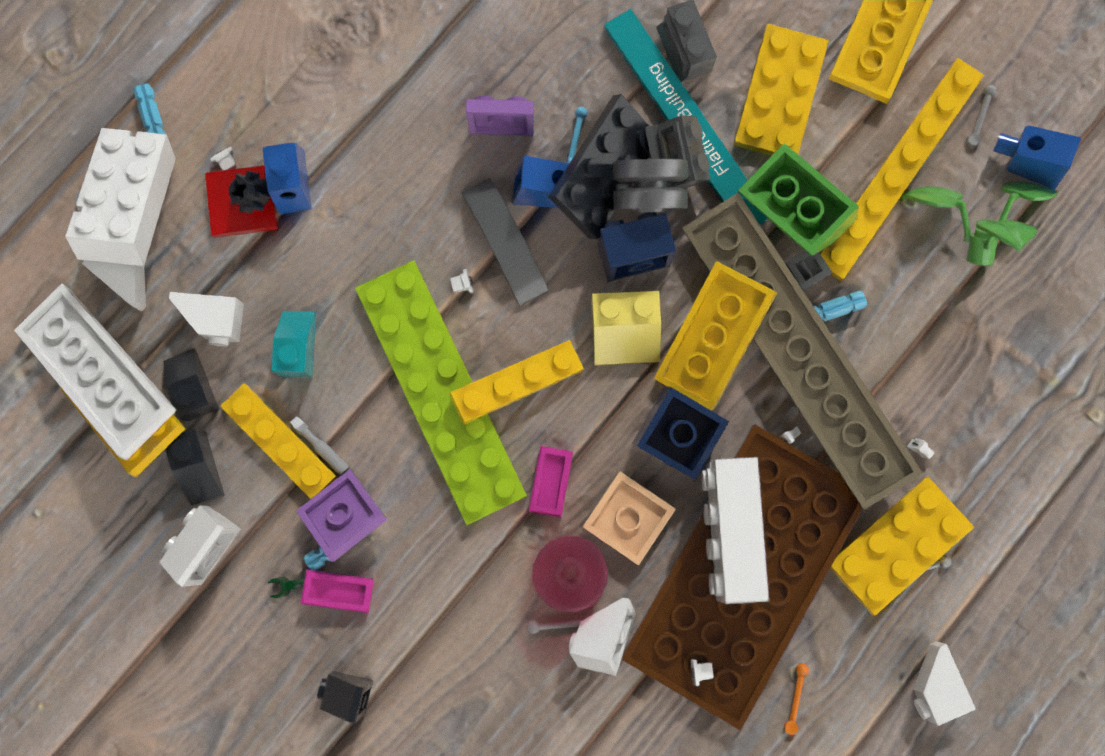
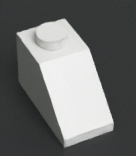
[82,260,146,312]
[169,292,244,346]
[569,598,636,676]
[913,641,976,726]

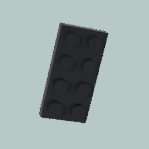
[548,94,650,239]

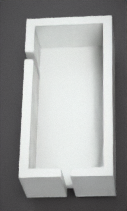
[65,128,176,266]
[701,457,769,603]

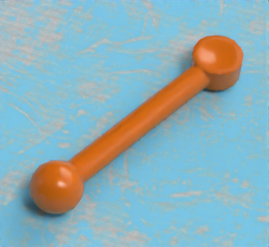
[784,663,809,735]

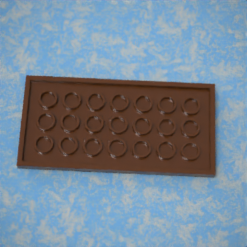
[621,424,862,731]

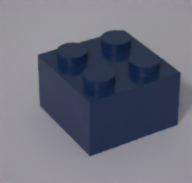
[598,212,677,282]
[632,386,730,480]

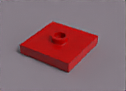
[205,165,278,238]

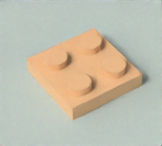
[582,471,676,565]

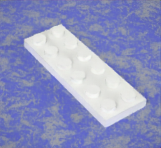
[14,284,176,460]

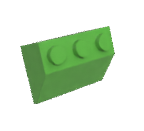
[738,143,859,256]

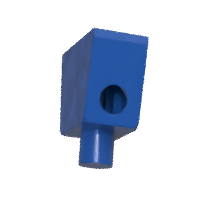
[993,125,1081,189]
[263,143,312,214]
[512,156,569,208]

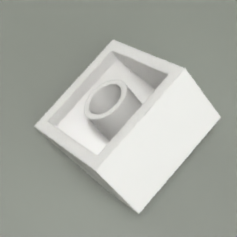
[159,505,241,587]

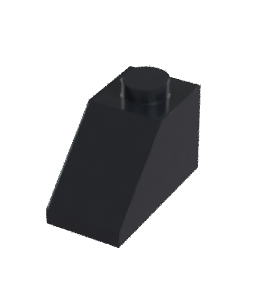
[163,348,219,422]
[165,429,225,506]
[317,671,373,724]

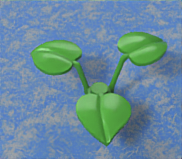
[900,181,1058,265]

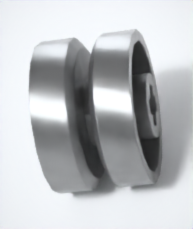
[613,159,688,213]

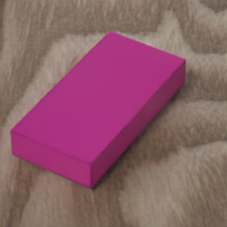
[529,446,573,518]
[301,569,374,613]

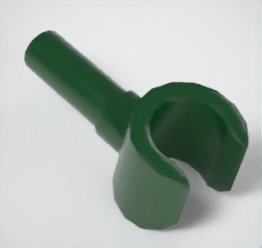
[268,577,305,598]

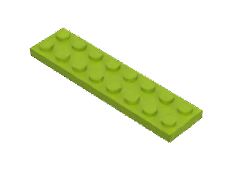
[355,260,527,525]

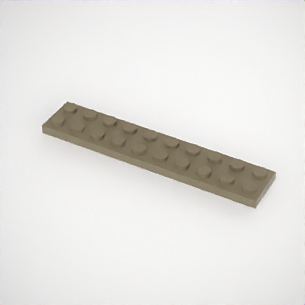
[682,193,923,510]

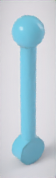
[566,107,587,163]

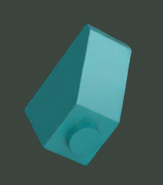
[271,311,316,378]

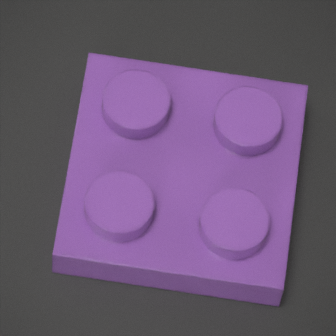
[466,96,534,136]
[296,469,387,562]

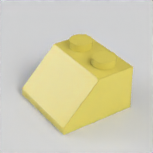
[591,291,661,366]

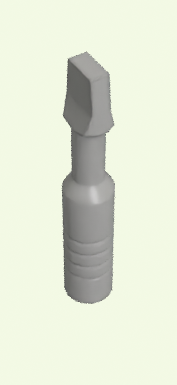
[289,416,350,476]

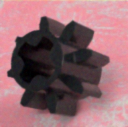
[229,171,270,214]

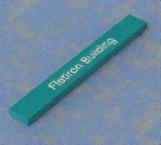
[604,8,769,225]

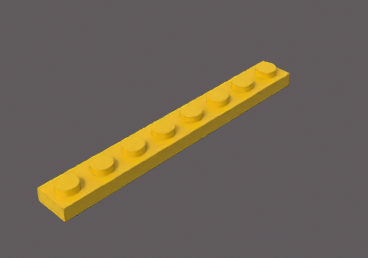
[821,58,984,282]

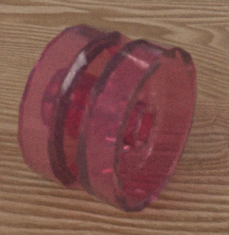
[533,536,608,612]

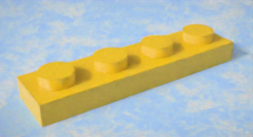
[450,340,584,425]
[220,383,338,499]

